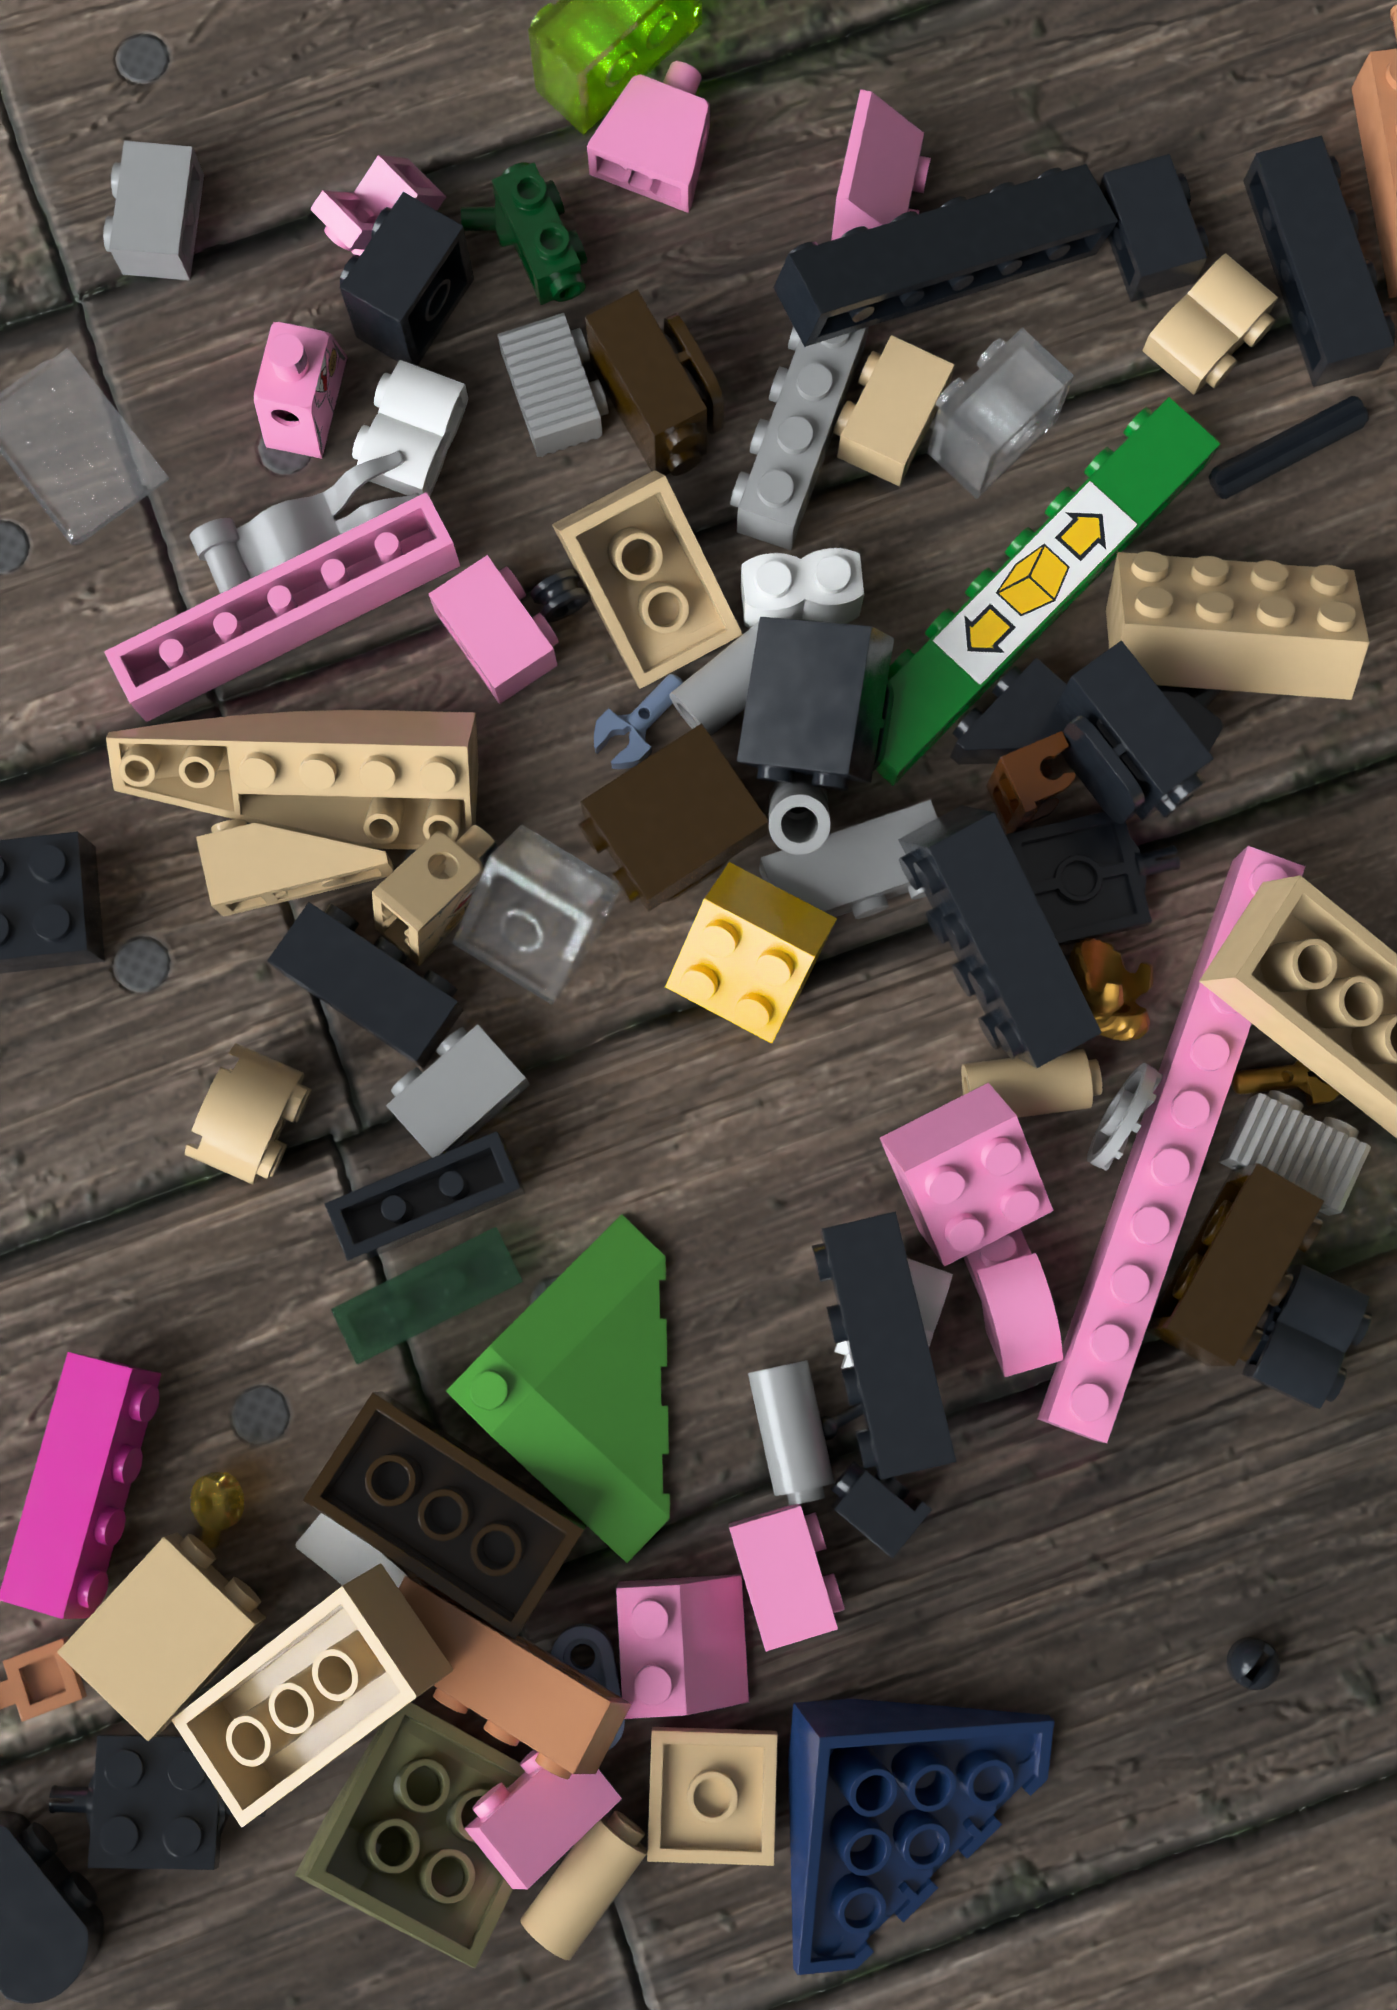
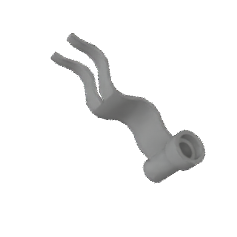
[190,451,419,594]

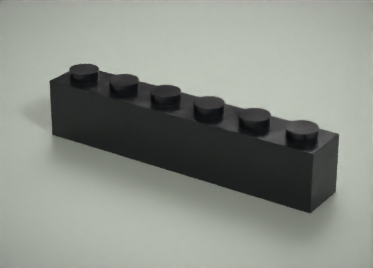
[773,164,1118,347]

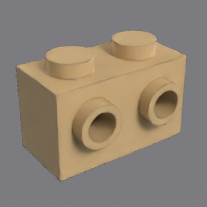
[833,335,955,487]

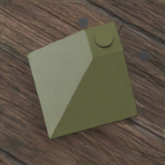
[295,1703,525,1968]

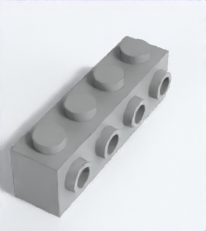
[730,326,869,551]

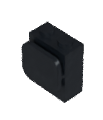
[737,617,894,791]
[1055,640,1214,824]

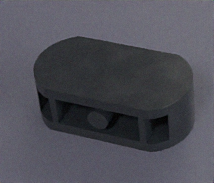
[0,1811,104,2004]

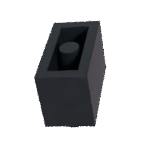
[1099,154,1209,302]

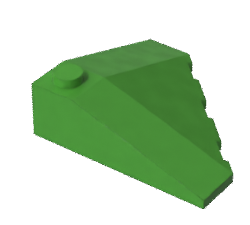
[446,1214,670,1563]

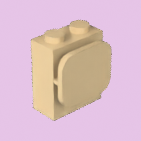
[57,1532,266,1741]

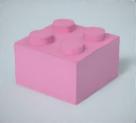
[880,1083,1053,1267]

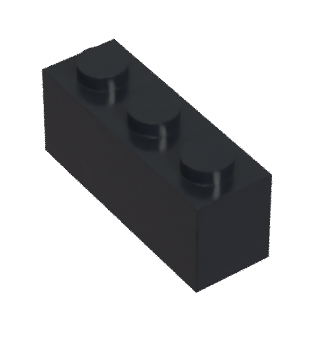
[267,902,464,1069]
[324,1131,525,1264]

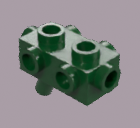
[461,162,587,305]

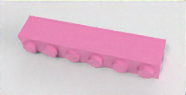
[104,492,460,722]

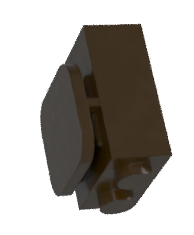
[585,289,724,476]
[578,723,769,912]

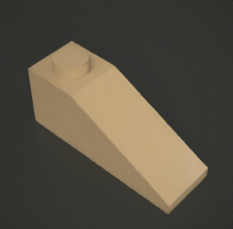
[196,819,394,917]

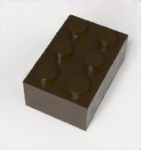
[1146,1163,1324,1366]

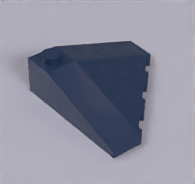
[788,1699,1054,1975]

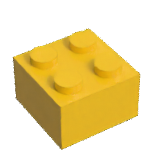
[665,862,837,1043]

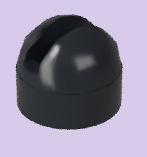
[1226,1637,1280,1690]

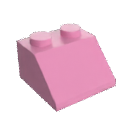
[832,89,931,240]
[616,1574,749,1719]

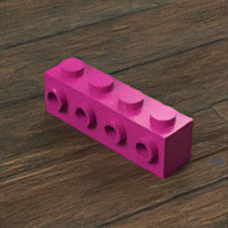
[0,1352,162,1619]

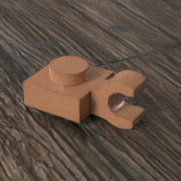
[0,1636,87,1722]

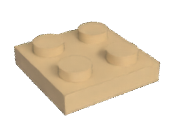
[647,1727,777,1866]

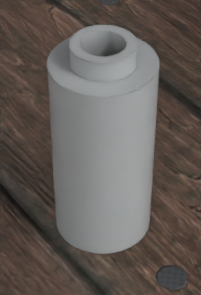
[669,622,759,736]
[769,774,830,855]
[748,1360,835,1505]

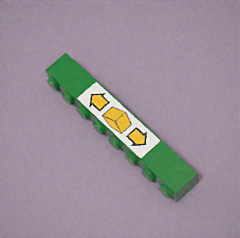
[876,397,1221,786]

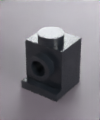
[831,1461,932,1559]

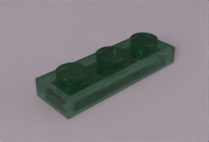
[331,1227,524,1365]

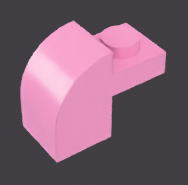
[310,155,446,256]
[963,1228,1063,1377]

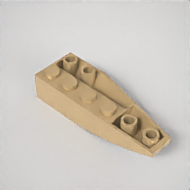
[106,710,479,850]

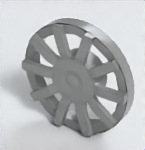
[1087,1063,1163,1170]

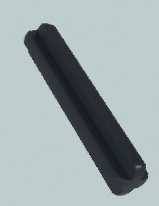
[1208,396,1369,499]

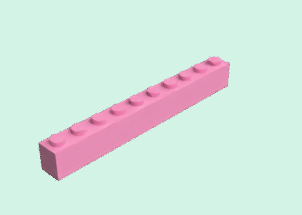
[1038,846,1306,1443]

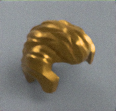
[1068,938,1153,1041]

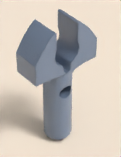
[594,674,683,769]

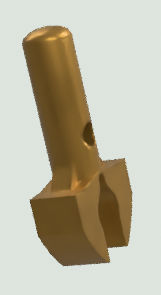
[1231,1060,1340,1106]

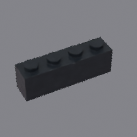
[1243,135,1396,387]
[812,1211,957,1479]

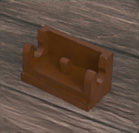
[986,731,1075,834]

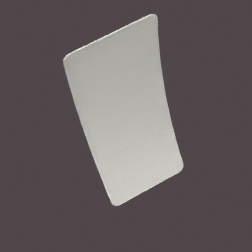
[296,1513,407,1588]

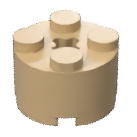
[185,1043,312,1185]

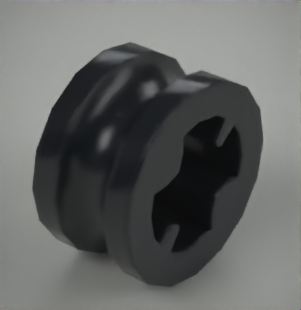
[530,569,590,623]

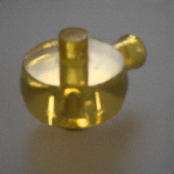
[190,1472,244,1548]

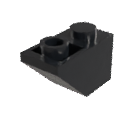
[950,658,1067,765]

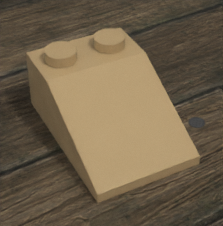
[552,470,743,689]

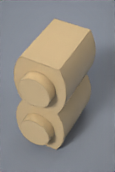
[1142,253,1278,395]

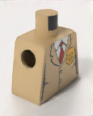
[372,825,499,966]

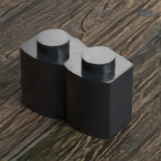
[1242,1264,1372,1409]

